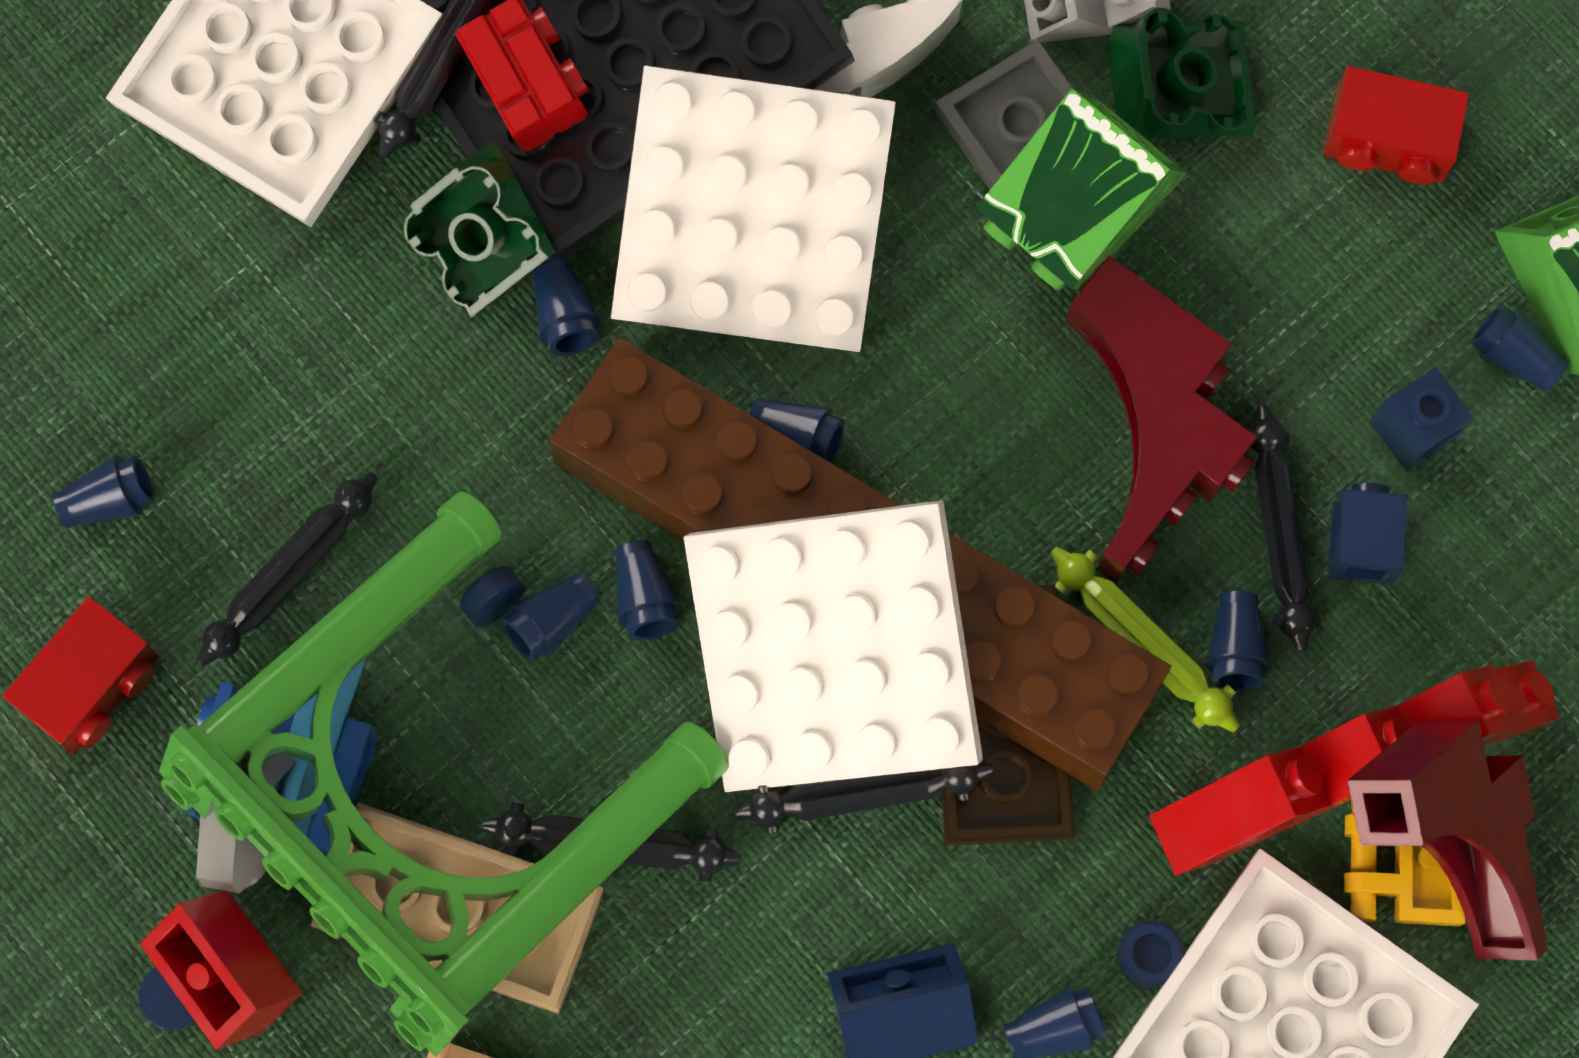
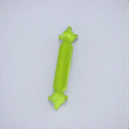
[1050,546,1240,733]

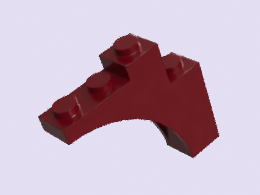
[1066,256,1257,584]
[1347,721,1547,961]

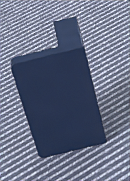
[827,943,978,1058]

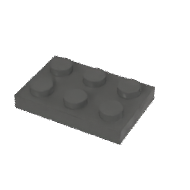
[934,40,1072,190]

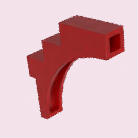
[1149,660,1560,876]

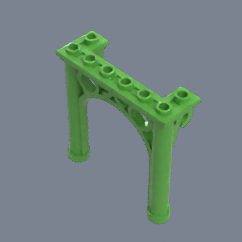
[159,491,729,1058]

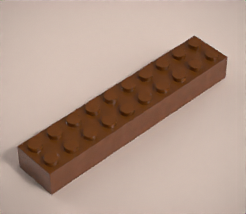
[549,337,1172,791]

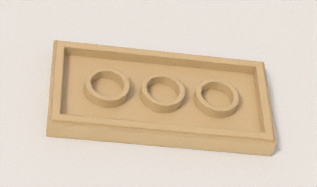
[311,803,604,1014]

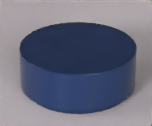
[460,567,525,628]
[1117,921,1185,989]
[139,967,196,1030]

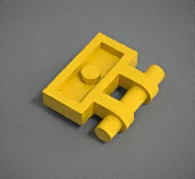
[1344,802,1465,927]

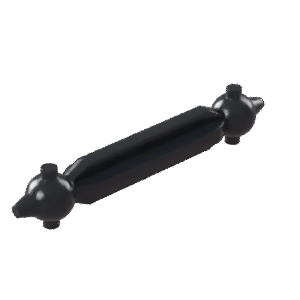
[374,0,491,158]
[1247,405,1320,652]
[196,472,378,666]
[735,762,993,834]
[482,802,741,882]

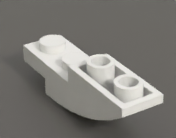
[813,0,962,98]

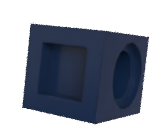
[1370,367,1474,472]
[1327,483,1408,584]

